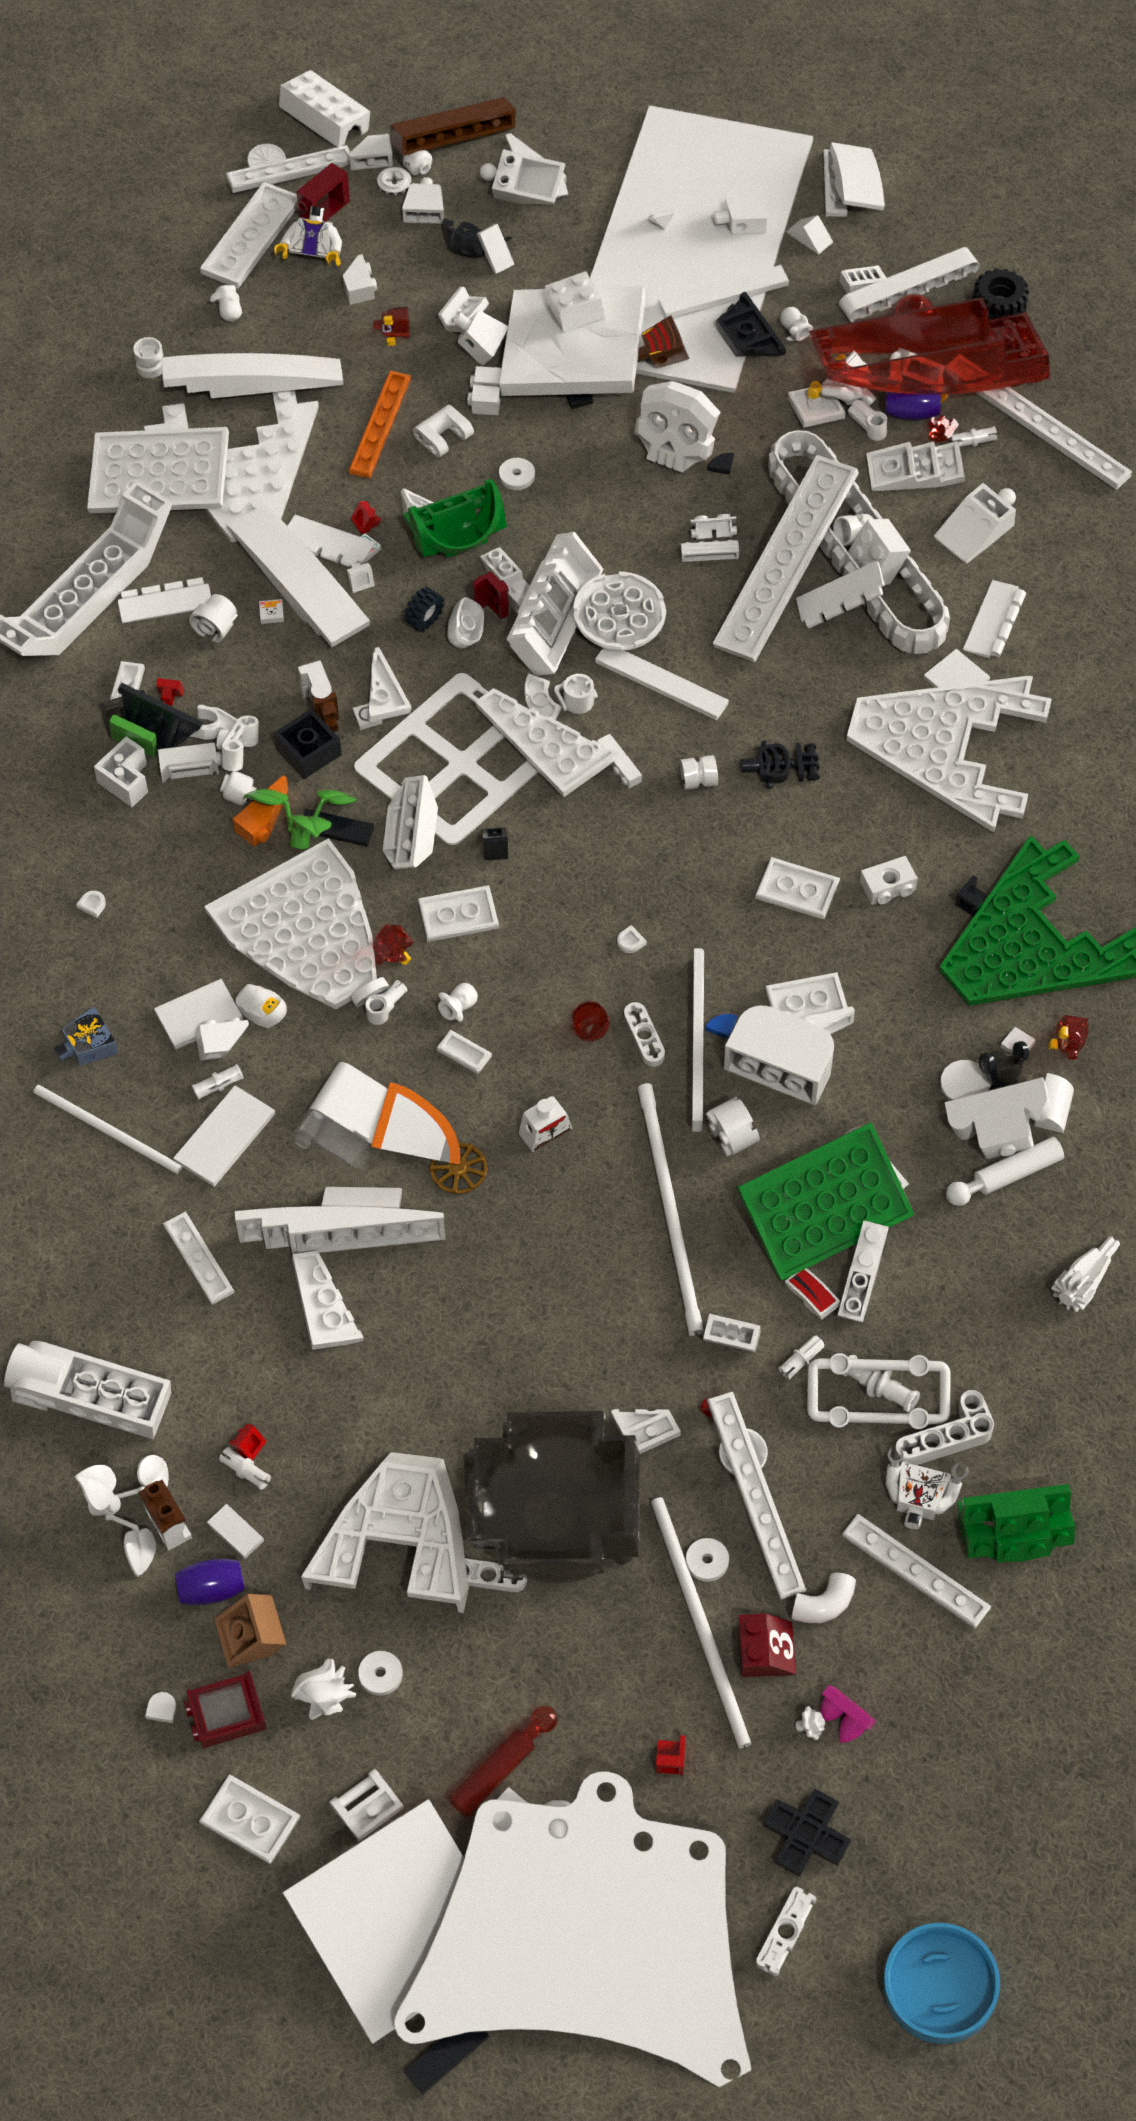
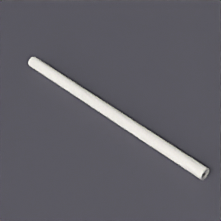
[651,1497,751,1749]

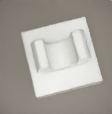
[347,562,375,593]

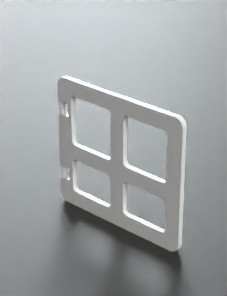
[354,673,539,845]

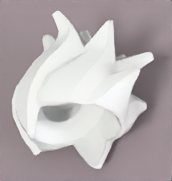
[291,1659,356,1720]

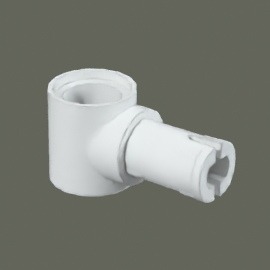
[365,980,408,1025]

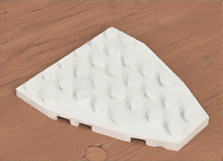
[204,838,377,1009]

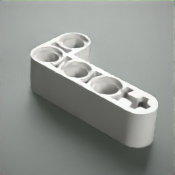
[894,1390,994,1466]

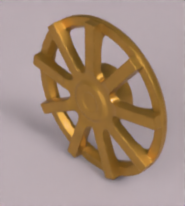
[430,1143,487,1194]

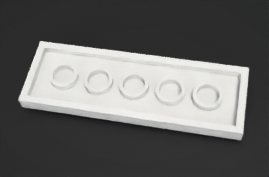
[200,182,298,289]

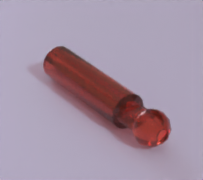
[448,1705,558,1818]

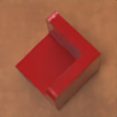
[656,1735,686,1775]

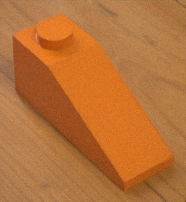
[232,775,288,847]

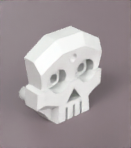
[634,381,721,473]

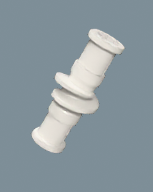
[842,1355,920,1413]

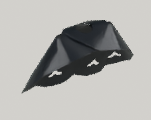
[442,218,514,258]

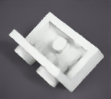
[438,287,489,333]

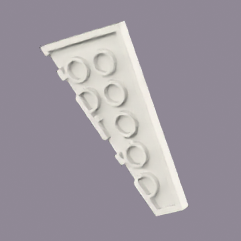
[475,688,619,797]

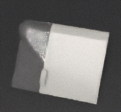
[293,1062,388,1170]

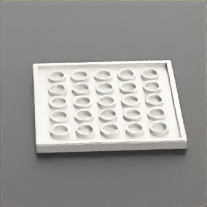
[282,1799,464,2044]

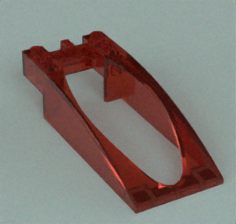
[809,297,1050,394]

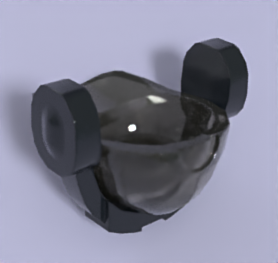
[975,1041,1029,1089]

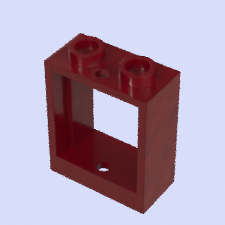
[296,162,350,222]

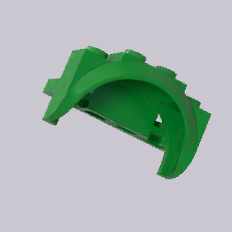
[402,478,507,557]
[957,1484,1075,1563]

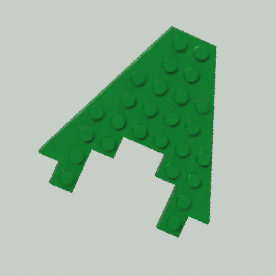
[939,835,1136,1006]

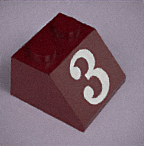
[738,1614,796,1677]

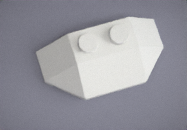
[382,775,438,870]

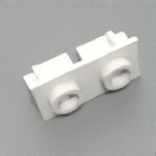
[690,514,737,540]

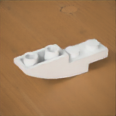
[480,547,546,616]
[838,1221,889,1323]

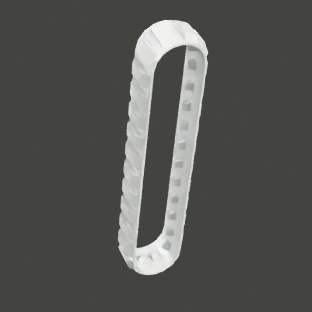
[768,430,950,654]

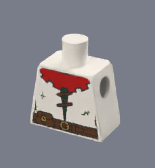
[519,1096,572,1152]

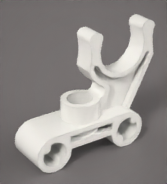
[189,705,259,771]

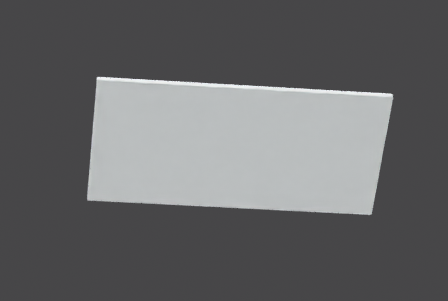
[590,105,813,393]

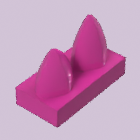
[820,1685,877,1743]

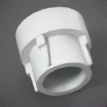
[189,594,238,643]

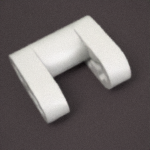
[413,405,474,458]

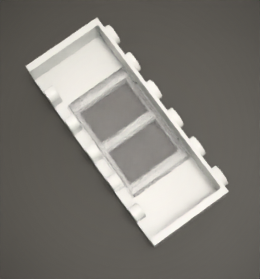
[507,532,603,676]

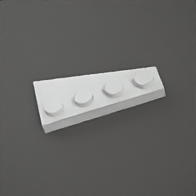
[292,1251,364,1350]

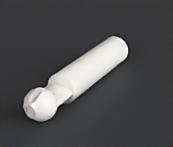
[946,1137,1064,1206]

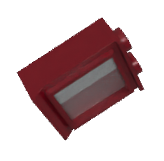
[184,1671,267,1749]

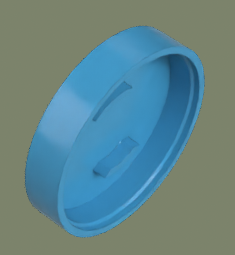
[883,1923,1000,2044]

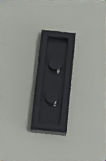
[303,809,374,847]
[404,2031,489,2095]

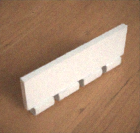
[288,515,375,568]
[796,561,885,628]
[118,577,211,624]
[963,580,1026,659]

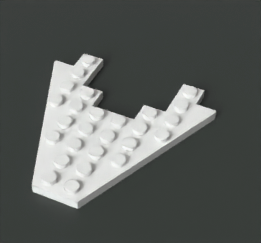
[144,390,319,542]
[846,676,1052,832]

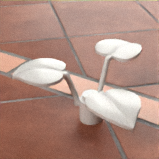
[75,1455,169,1577]

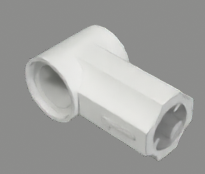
[848,399,887,441]

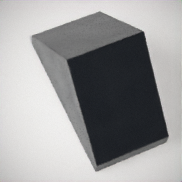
[482,827,508,860]

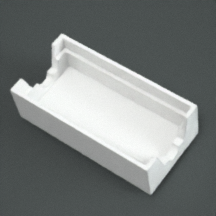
[279,70,370,148]

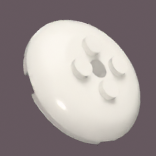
[573,572,666,651]

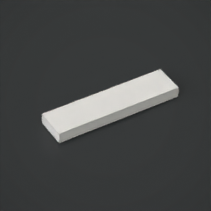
[824,149,847,217]
[163,1211,234,1305]

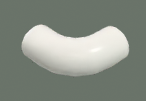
[792,1573,856,1624]

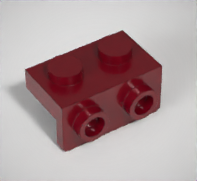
[472,571,509,620]

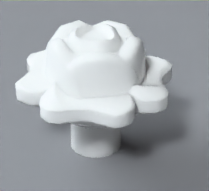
[796,1706,825,1740]

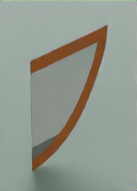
[371,1082,460,1165]

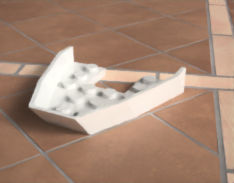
[301,1452,469,1613]

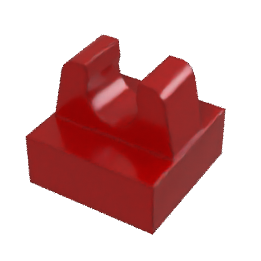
[350,501,381,534]
[156,678,184,706]
[229,1423,267,1461]

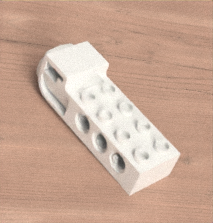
[4,1341,171,1440]

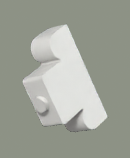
[945,1077,1052,1159]

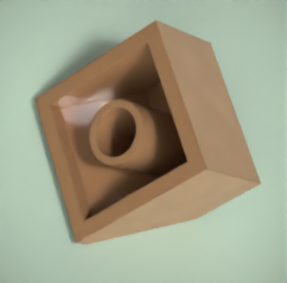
[214,1594,287,1668]

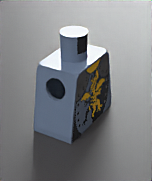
[54,1007,118,1066]

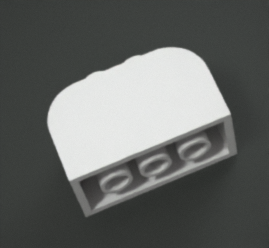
[724,1006,834,1106]

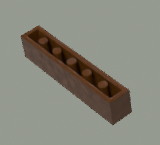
[391,97,516,156]

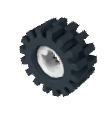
[404,587,445,632]

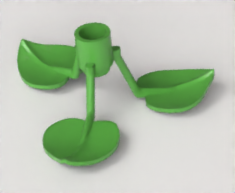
[244,789,357,849]

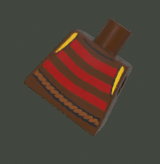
[638,315,689,368]

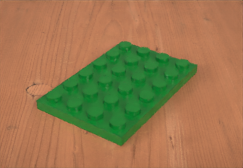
[736,1122,915,1281]

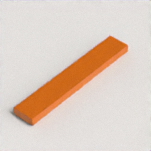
[349,371,411,479]

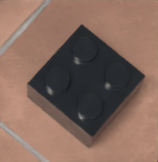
[274,709,342,779]

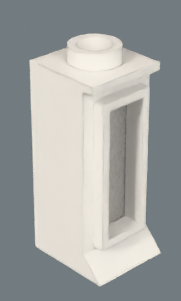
[158,743,222,783]

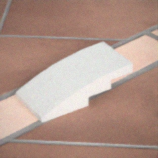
[829,142,885,210]
[866,441,965,491]

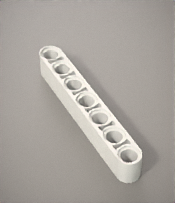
[839,247,980,322]

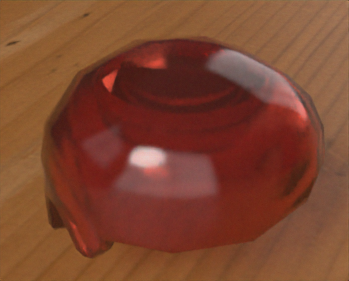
[571,1001,610,1041]

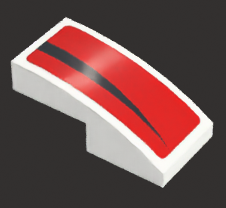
[785,1268,841,1320]

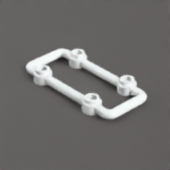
[807,1353,950,1429]

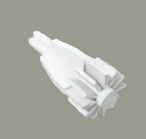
[1051,1236,1120,1312]

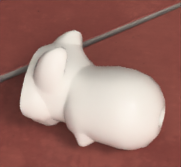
[210,285,242,322]
[780,307,813,341]
[438,983,478,1022]

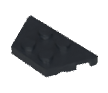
[716,291,786,356]
[118,683,204,750]

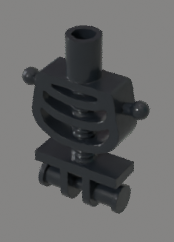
[741,740,820,789]

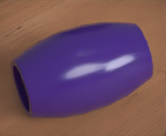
[886,384,941,420]
[175,1559,244,1605]

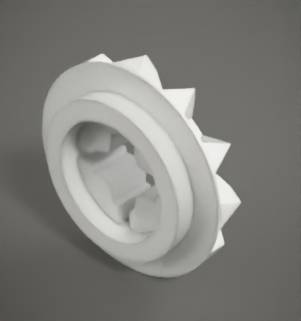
[377,167,411,196]

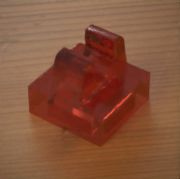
[928,415,959,443]

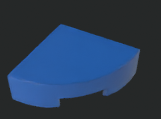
[705,1014,738,1039]

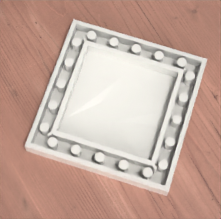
[499,286,645,396]

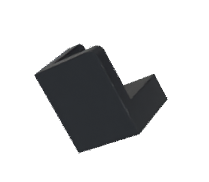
[955,875,988,917]

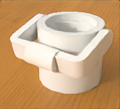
[554,674,598,714]

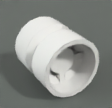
[133,337,163,378]
[833,513,874,546]
[680,755,718,790]

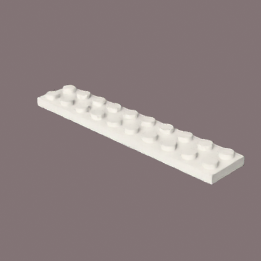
[713,455,858,663]

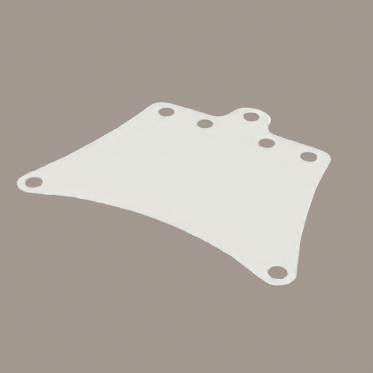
[395,1772,751,2087]

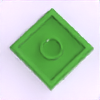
[109,715,157,757]

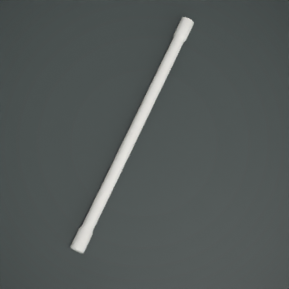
[637,1083,704,1336]

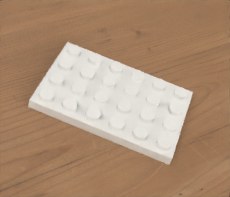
[87,427,229,513]

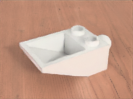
[480,149,565,204]
[934,483,1016,564]

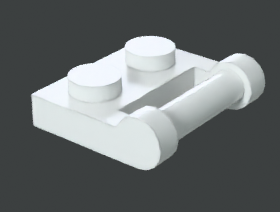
[329,1769,404,1842]

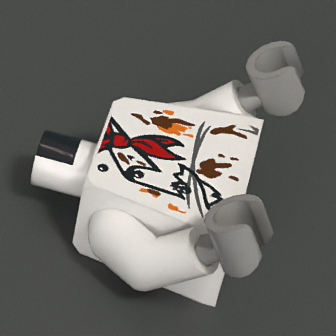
[886,1447,969,1530]

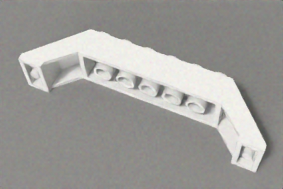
[0,480,172,656]

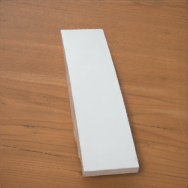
[162,353,344,398]
[227,504,370,648]
[235,1206,446,1254]

